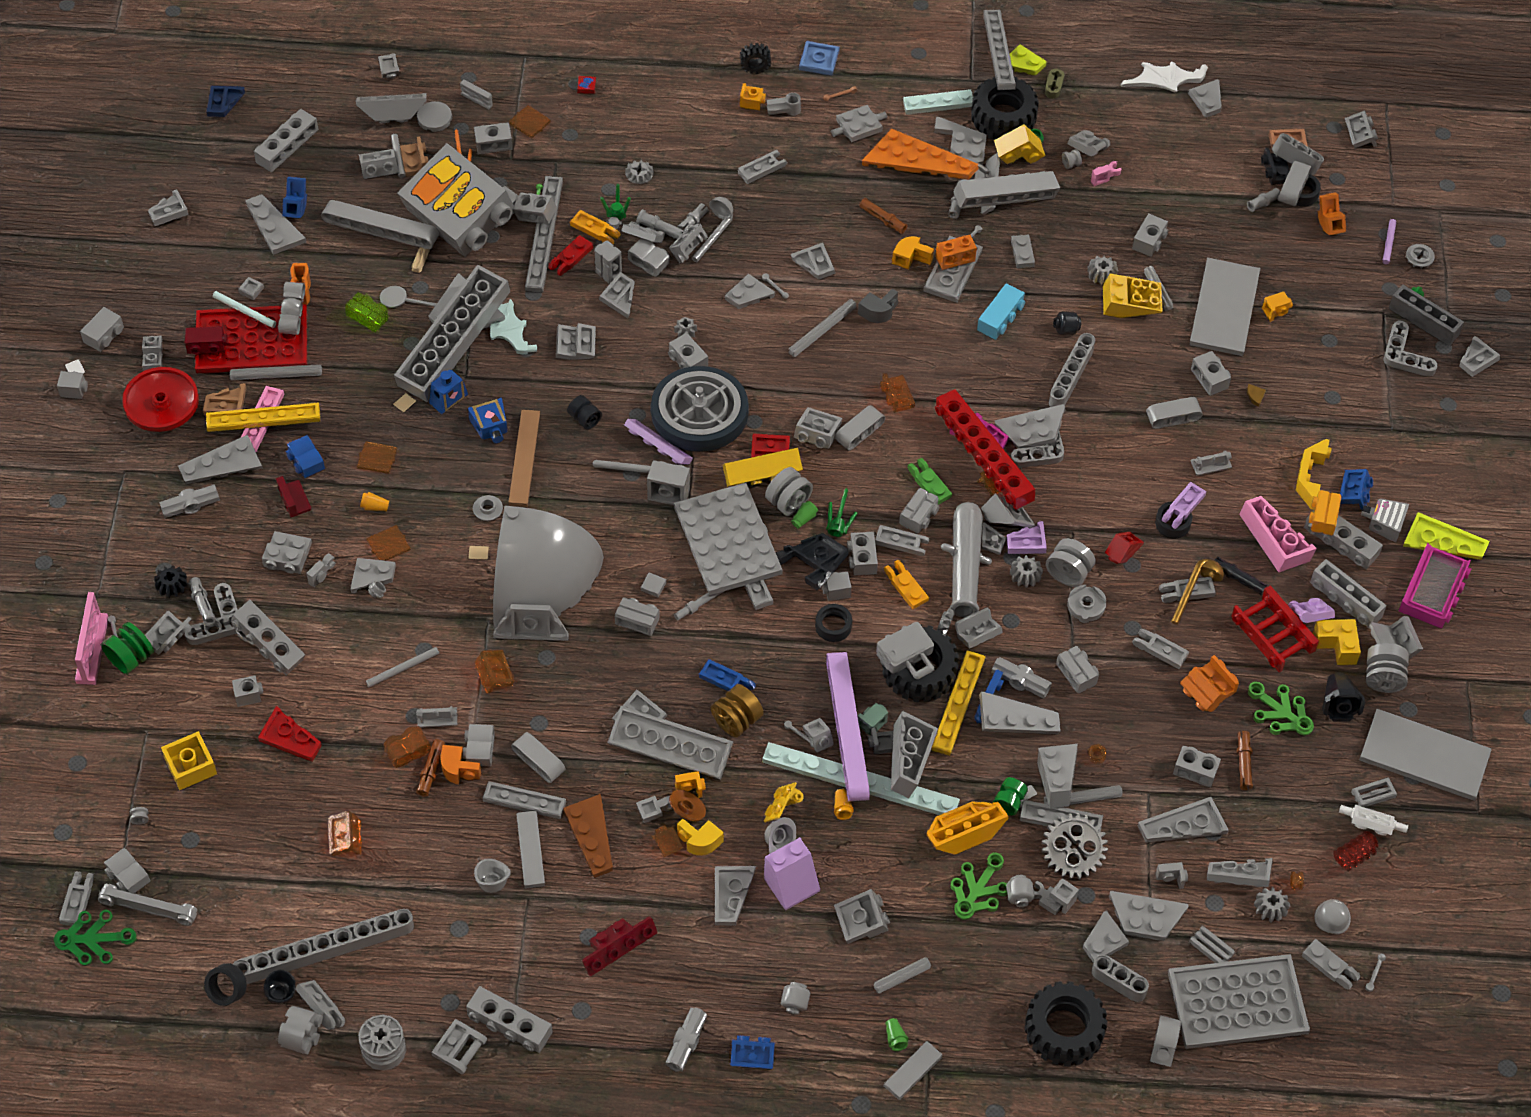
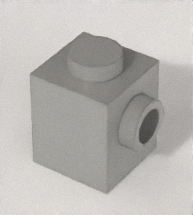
[57,371,88,399]
[822,571,852,601]

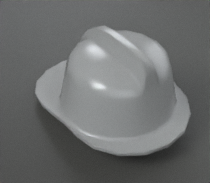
[765,817,796,854]

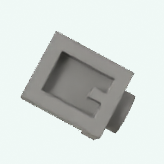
[803,718,834,752]
[1155,862,1188,889]

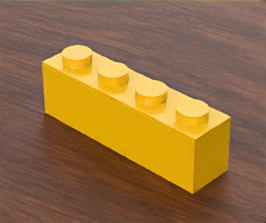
[723,448,803,487]

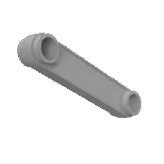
[98,884,197,926]

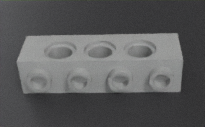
[254,109,318,172]
[1304,510,1383,570]
[231,600,305,675]
[466,986,553,1053]

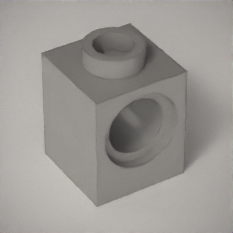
[232,675,264,707]

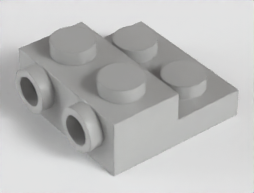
[794,407,842,449]
[262,531,312,574]
[834,889,890,944]

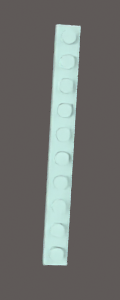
[762,742,960,815]

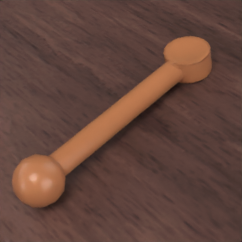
[823,86,857,101]

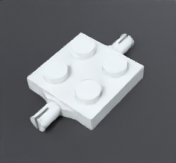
[1339,805,1408,836]

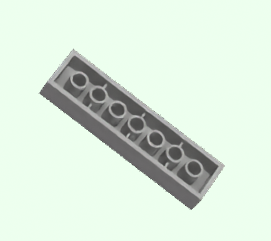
[394,265,510,402]

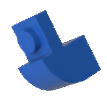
[283,177,307,218]

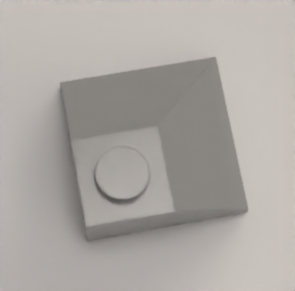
[981,493,1036,528]

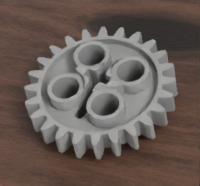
[1041,813,1108,880]

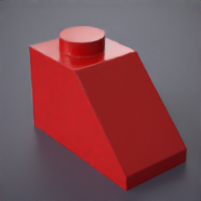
[1105,532,1144,564]

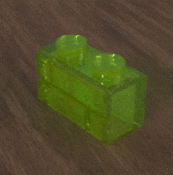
[345,292,388,333]

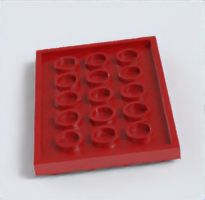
[195,304,307,374]

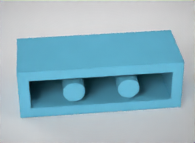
[977,283,1025,340]

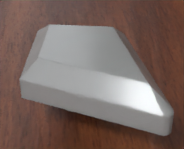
[982,523,1006,555]

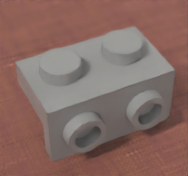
[955,608,1003,649]

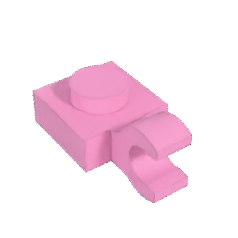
[1091,161,1122,186]

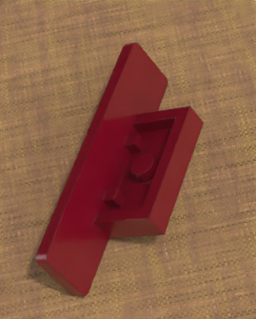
[582,916,658,976]

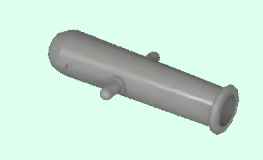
[941,502,992,618]

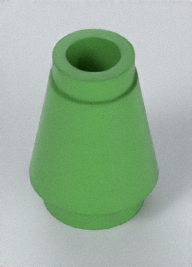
[791,501,818,529]
[885,1018,909,1051]

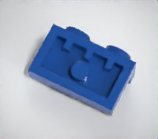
[1340,469,1373,510]
[730,1035,775,1069]

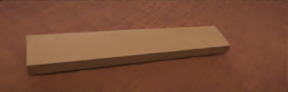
[509,410,540,507]

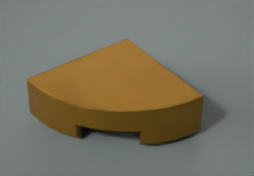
[1247,384,1266,407]

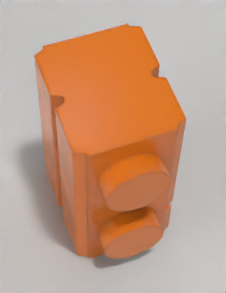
[1180,667,1227,712]

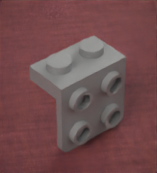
[145,610,191,655]
[1369,616,1423,659]

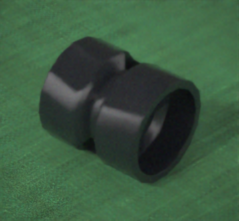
[567,395,602,430]

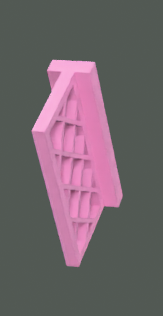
[75,592,108,685]

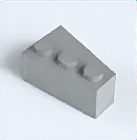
[1037,744,1078,808]

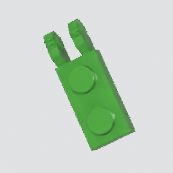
[908,458,952,505]

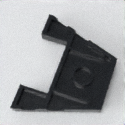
[774,533,849,590]

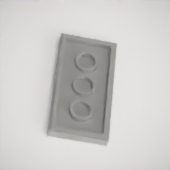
[923,236,983,303]

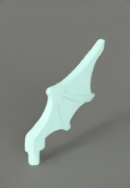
[490,299,537,355]

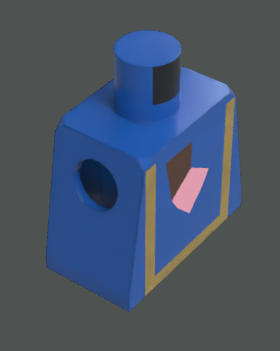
[429,370,468,414]
[468,398,507,443]

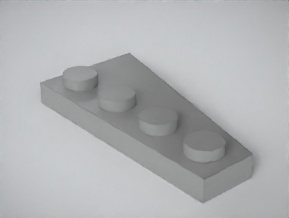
[178,435,263,484]
[979,691,1060,734]

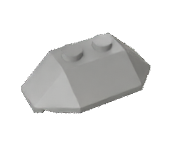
[356,93,427,123]

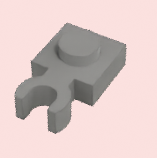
[306,553,336,587]
[1034,881,1063,915]

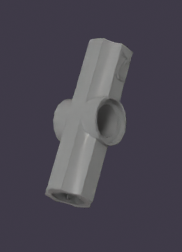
[159,485,220,518]
[991,657,1052,698]
[666,1007,707,1072]

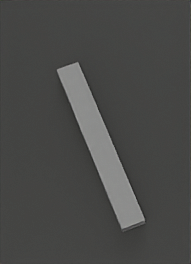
[983,10,1016,90]
[525,176,563,292]

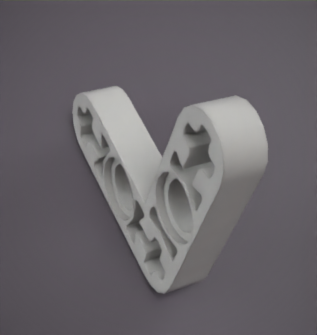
[1384,321,1437,377]
[1011,430,1064,468]
[185,583,238,645]

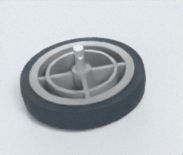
[651,366,749,451]

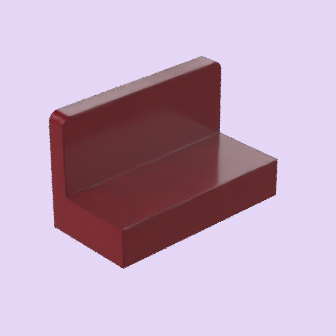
[276,476,312,518]

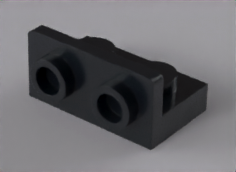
[1261,148,1290,185]

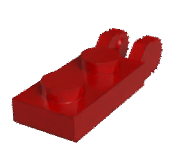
[548,235,593,276]

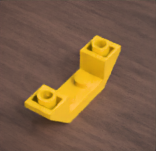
[1295,439,1332,510]

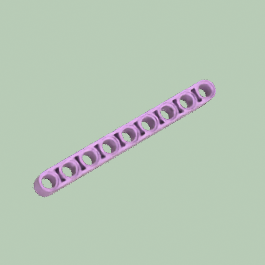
[826,652,870,801]

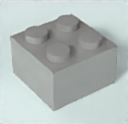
[647,460,690,505]

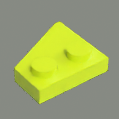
[1010,44,1047,76]

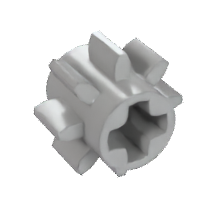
[674,317,697,337]

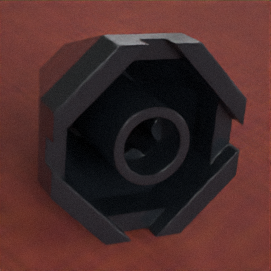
[1322,672,1365,722]

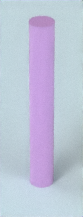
[1382,219,1396,264]

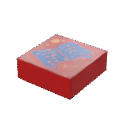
[577,76,596,94]

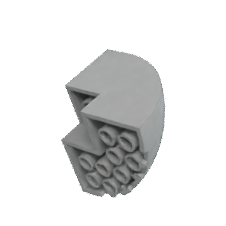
[493,506,604,629]

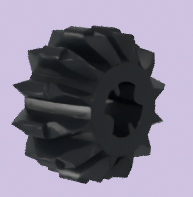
[154,564,188,598]

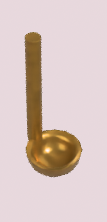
[1171,559,1224,625]

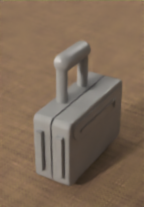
[876,622,934,679]

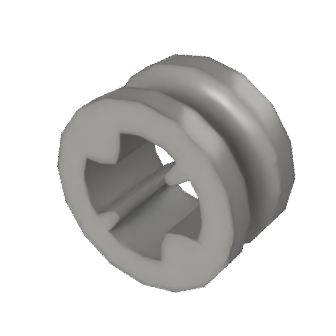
[130,807,149,825]

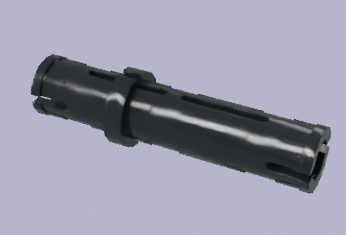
[1214,556,1268,595]

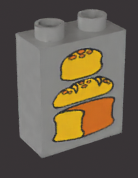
[398,143,514,257]

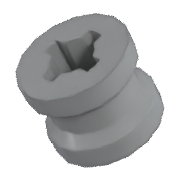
[1062,149,1082,169]

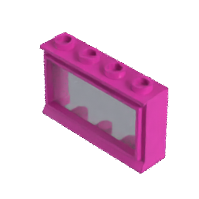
[1399,543,1471,629]

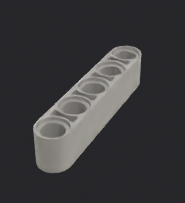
[1049,333,1095,407]

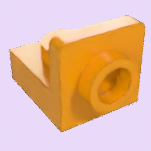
[675,771,706,798]

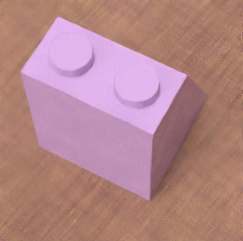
[764,838,820,910]

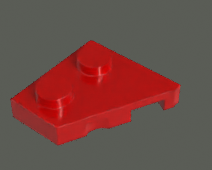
[751,434,790,458]

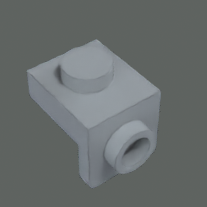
[378,54,399,79]

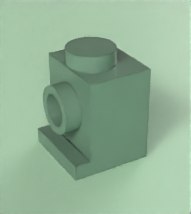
[858,703,888,735]

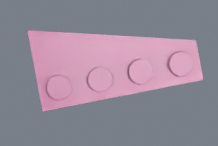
[1239,496,1317,572]

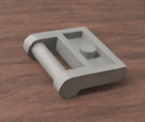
[1067,130,1110,156]
[621,221,665,242]
[431,1019,487,1074]

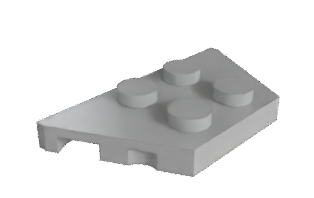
[994,404,1066,449]
[493,604,569,641]
[1109,891,1189,941]

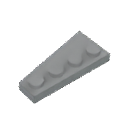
[246,194,306,255]
[1137,797,1229,843]

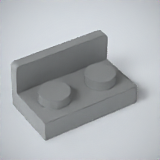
[1345,111,1378,148]
[359,149,398,179]

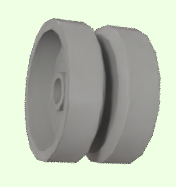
[765,467,813,516]
[1046,538,1096,587]

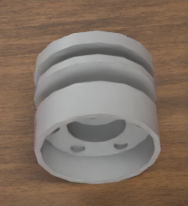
[1366,643,1409,693]
[358,1015,406,1071]

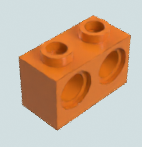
[935,235,977,270]

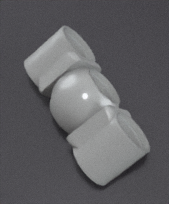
[278,282,305,335]

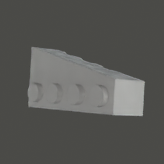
[891,711,938,798]

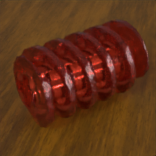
[1333,831,1378,872]

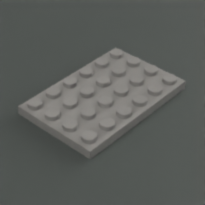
[674,483,783,595]
[1168,954,1310,1049]

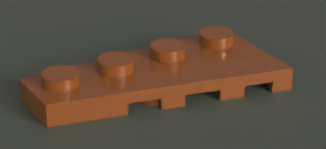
[563,794,613,878]

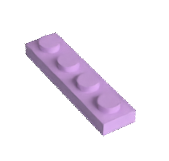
[624,419,693,465]

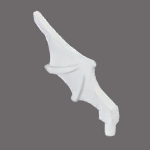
[1121,62,1208,92]

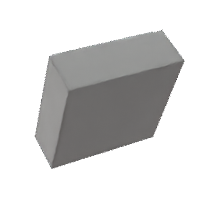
[238,277,264,300]
[641,573,666,597]

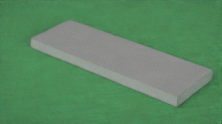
[607,706,733,780]

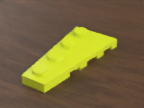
[1403,512,1490,560]

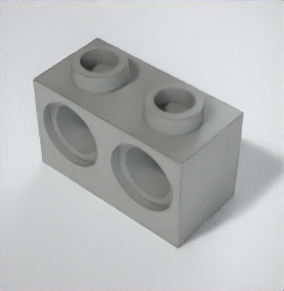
[513,193,557,224]
[847,532,878,576]
[1173,745,1221,788]

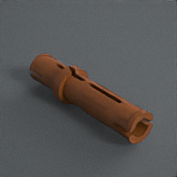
[859,198,908,234]
[1236,731,1253,790]
[416,739,445,797]

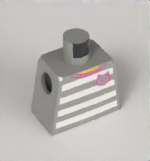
[1361,499,1409,542]

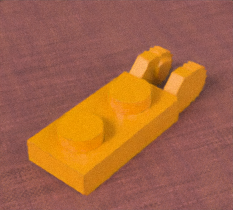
[570,210,621,244]
[884,560,929,609]

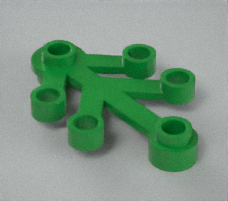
[54,910,137,966]

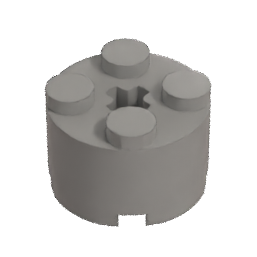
[278,1006,323,1054]

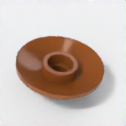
[669,790,706,821]

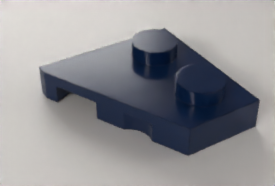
[207,86,245,117]

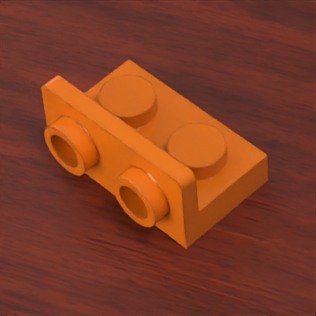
[1201,655,1239,700]

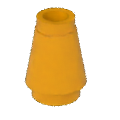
[360,492,389,511]
[834,789,854,820]

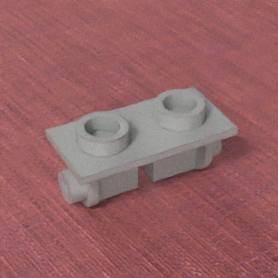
[1191,451,1232,476]
[416,706,458,728]

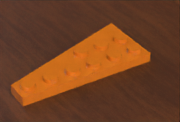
[862,128,979,180]

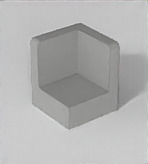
[1050,878,1079,914]

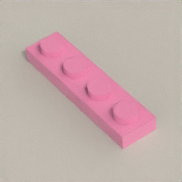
[241,386,284,452]

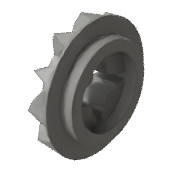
[625,160,653,184]
[1405,244,1435,269]
[937,608,954,636]

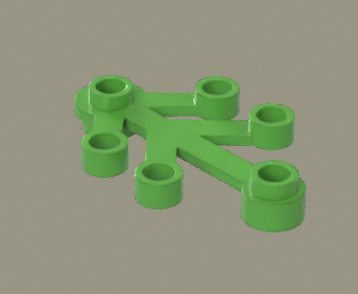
[1248,682,1314,735]
[951,853,1007,919]

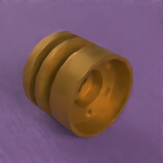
[711,684,764,737]

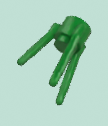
[600,184,631,220]
[826,488,858,537]

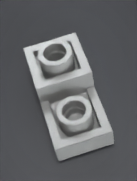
[142,336,162,371]

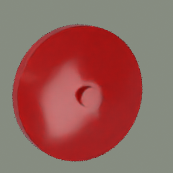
[122,367,199,432]

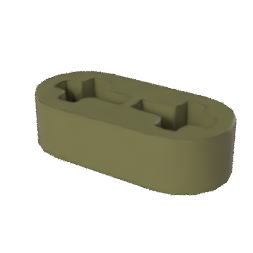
[1045,69,1064,99]

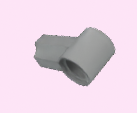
[766,93,801,116]

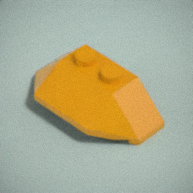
[927,802,1008,854]

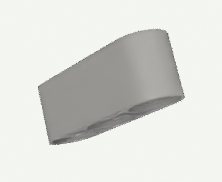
[1272,133,1324,175]
[1278,160,1311,206]
[1146,397,1203,429]
[835,405,886,451]
[511,732,566,783]
[1092,955,1149,1002]

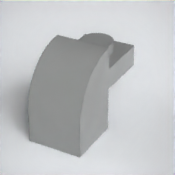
[1150,1015,1181,1067]

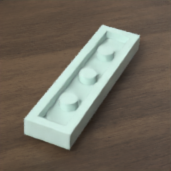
[903,90,973,115]

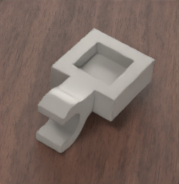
[636,796,673,823]

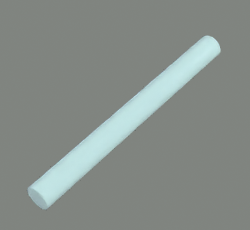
[213,291,276,328]

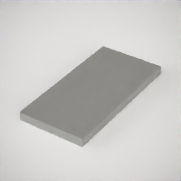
[1189,258,1260,356]
[1359,709,1492,801]

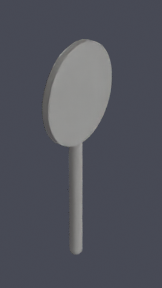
[380,286,437,308]

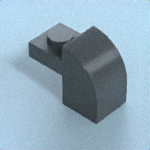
[858,288,898,323]

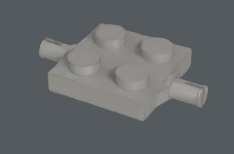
[831,105,887,142]

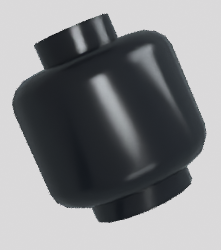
[1053,311,1081,335]

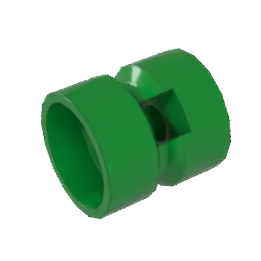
[993,777,1028,816]

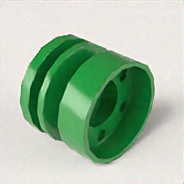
[100,622,154,675]

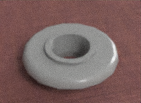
[473,495,503,521]

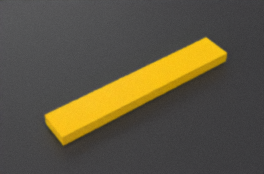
[206,403,321,432]
[931,650,985,756]

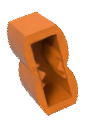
[290,263,311,305]

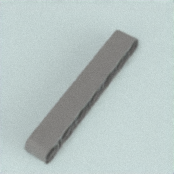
[321,200,440,249]

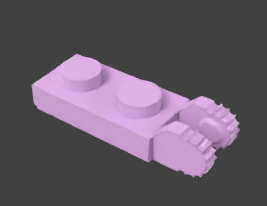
[1162,482,1206,529]

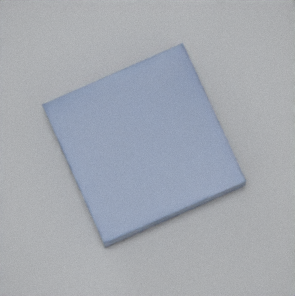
[799,41,840,76]

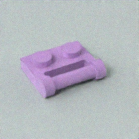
[1288,598,1335,623]

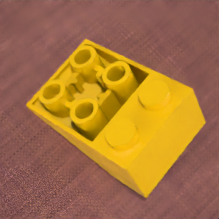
[1103,273,1162,318]

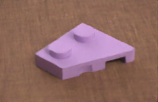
[1006,521,1047,554]

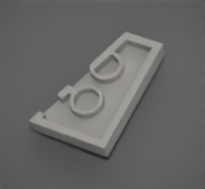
[715,866,756,926]

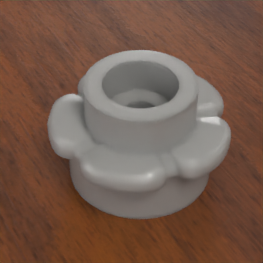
[368,580,386,598]

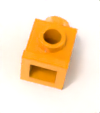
[740,83,766,110]
[1262,292,1293,322]

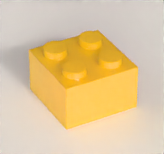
[161,731,217,790]

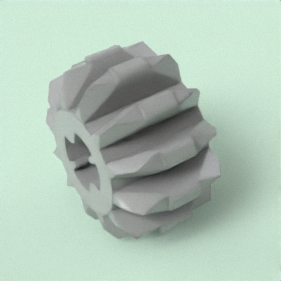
[1087,255,1118,285]
[1010,555,1043,588]
[1254,887,1290,923]

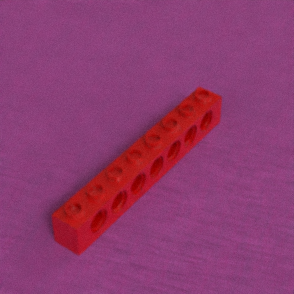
[935,389,1035,510]

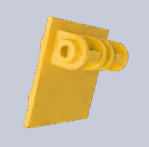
[764,782,804,823]

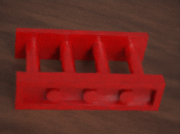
[1231,585,1319,673]

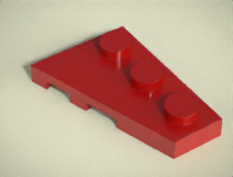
[258,706,322,762]

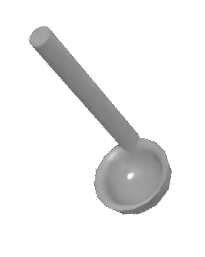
[692,197,733,262]

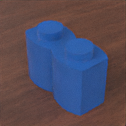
[286,435,325,478]

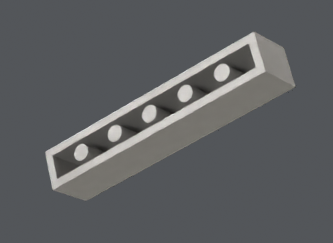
[953,171,1060,209]

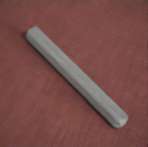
[789,299,856,357]
[230,365,322,380]

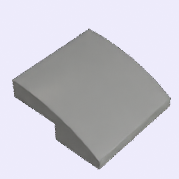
[556,323,596,359]

